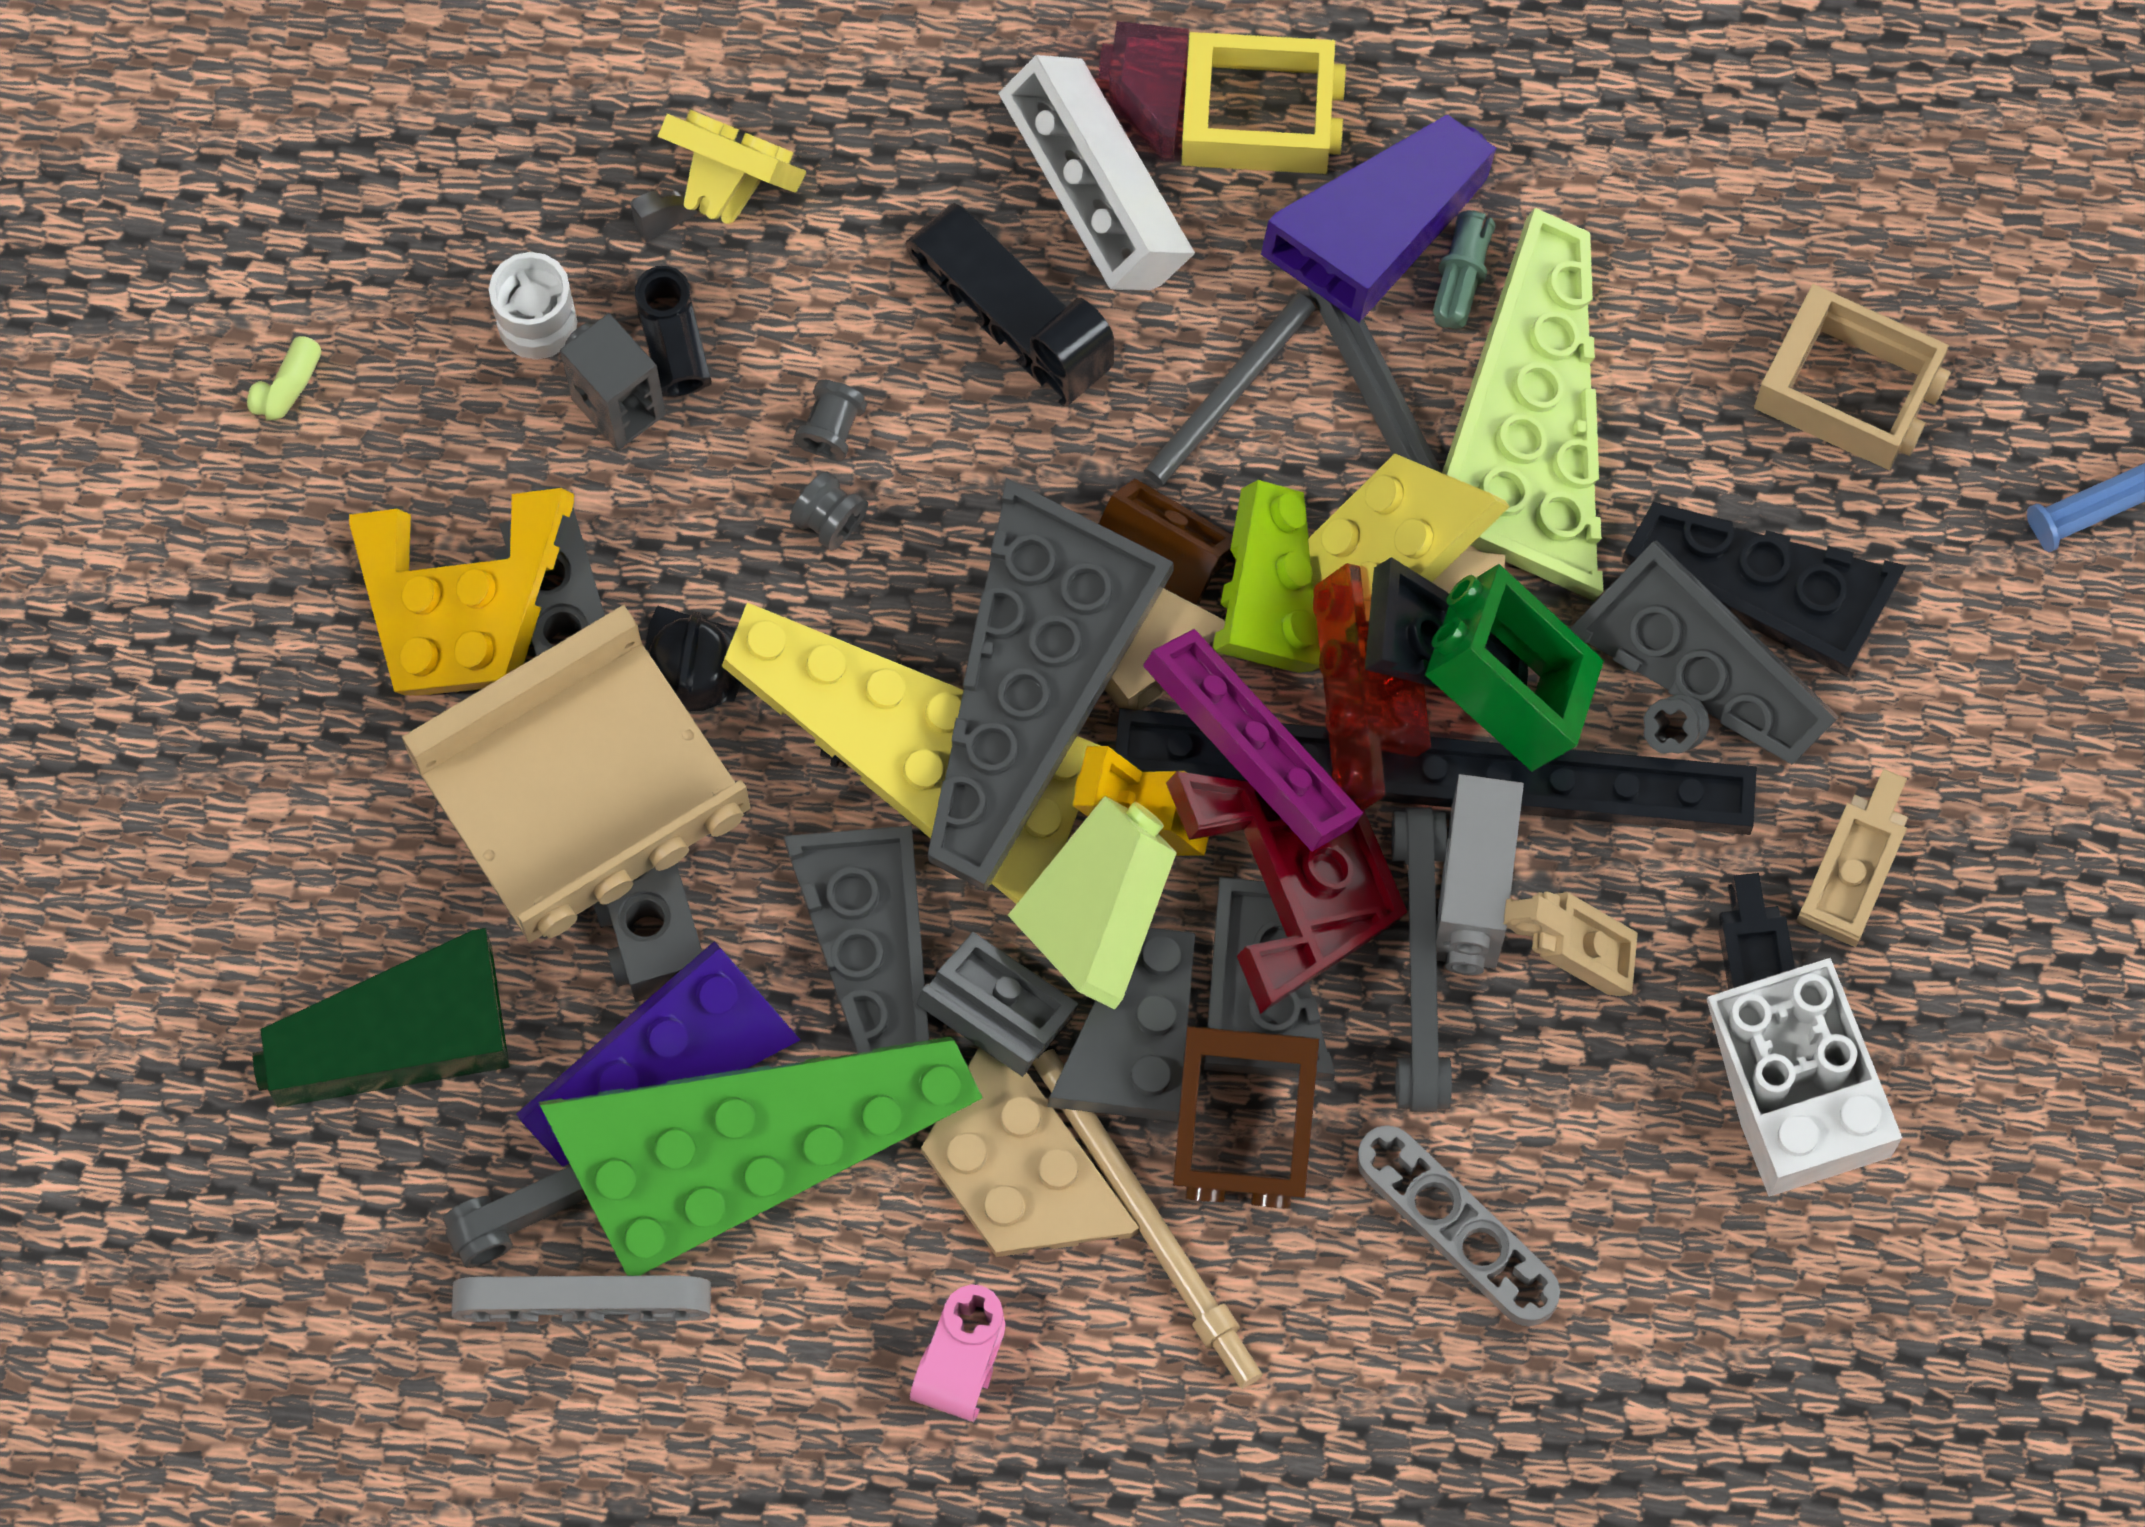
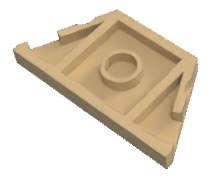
[921,1048,1139,1257]

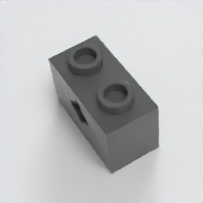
[560,313,666,451]

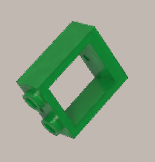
[1425,564,1604,772]

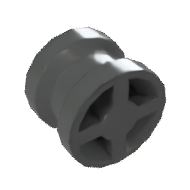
[790,471,868,551]

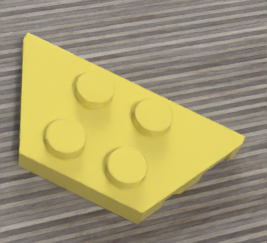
[1308,453,1509,671]

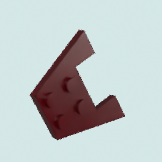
[1166,771,1408,1014]

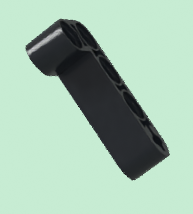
[905,203,1114,406]

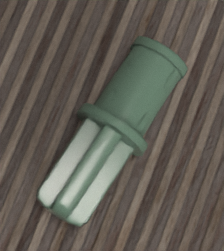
[1433,211,1496,330]

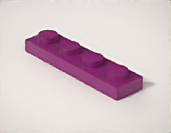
[1143,629,1363,851]

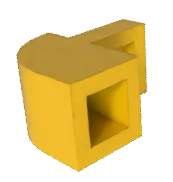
[1072,746,1209,856]

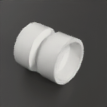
[489,252,578,360]

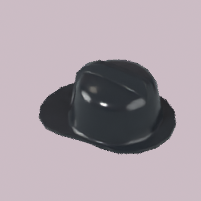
[645,605,741,712]

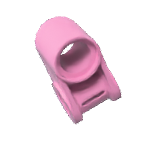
[910,1284,1006,1422]

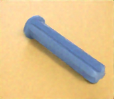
[2027,463,2145,552]

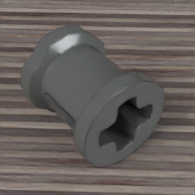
[793,379,868,462]
[1643,694,1710,754]

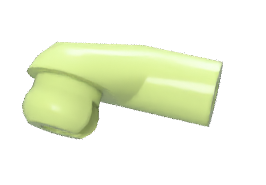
[247,336,322,421]

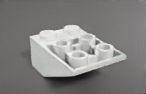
[1707,958,1902,1197]

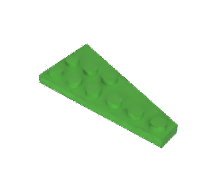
[539,1037,983,1276]

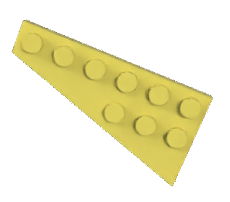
[722,602,1101,904]

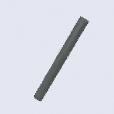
[1143,293,1315,487]

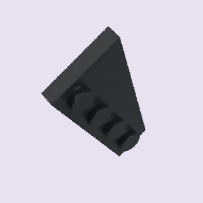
[1622,502,1906,677]

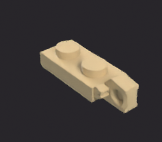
[1796,769,1908,947]
[1504,892,1638,996]

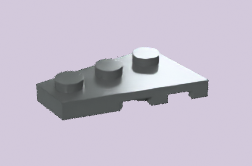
[1204,877,1335,1081]
[1047,928,1195,1122]

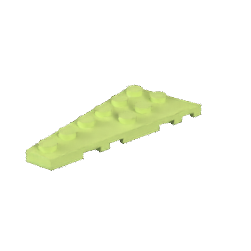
[1442,208,1603,601]

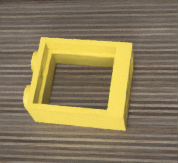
[1181,32,1346,174]

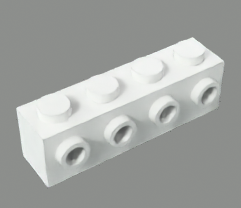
[998,55,1195,290]

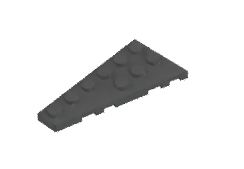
[928,478,1174,892]

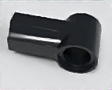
[635,266,712,397]

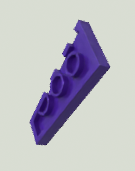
[516,941,800,1167]

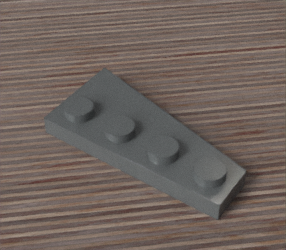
[1570,540,1839,765]
[784,825,929,1053]

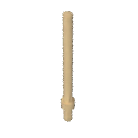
[1032,1049,1263,1389]

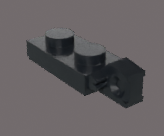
[1718,873,1795,990]

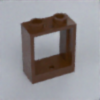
[1173,1026,1319,1209]

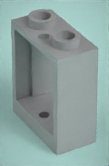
[1436,774,1524,975]

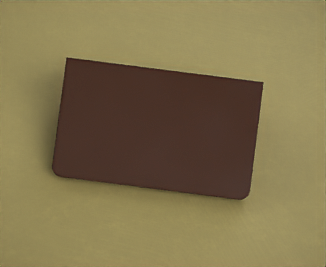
[1098,478,1233,606]

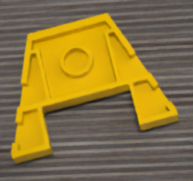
[349,488,574,696]

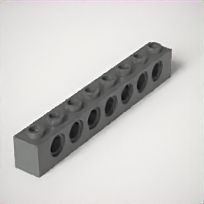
[493,507,702,1002]

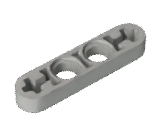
[1357,1125,1560,1327]
[451,1276,711,1322]

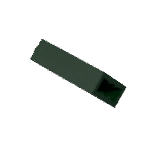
[253,928,510,1108]

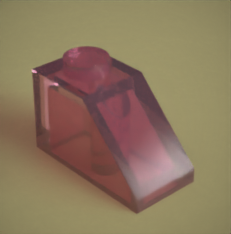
[1099,21,1189,162]

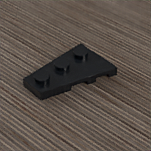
[1365,557,1528,688]

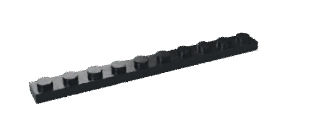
[1115,708,1757,835]

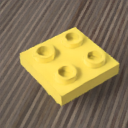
[658,110,806,224]

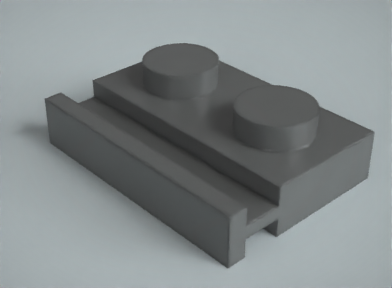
[916,932,1079,1077]

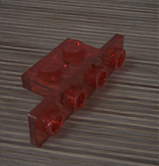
[1313,563,1431,811]

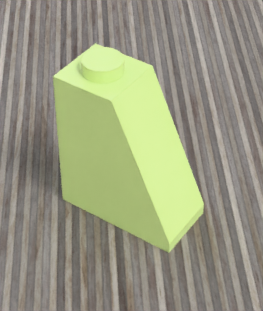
[1008,796,1177,1010]

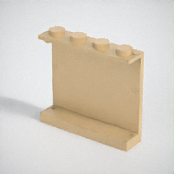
[402,605,751,943]

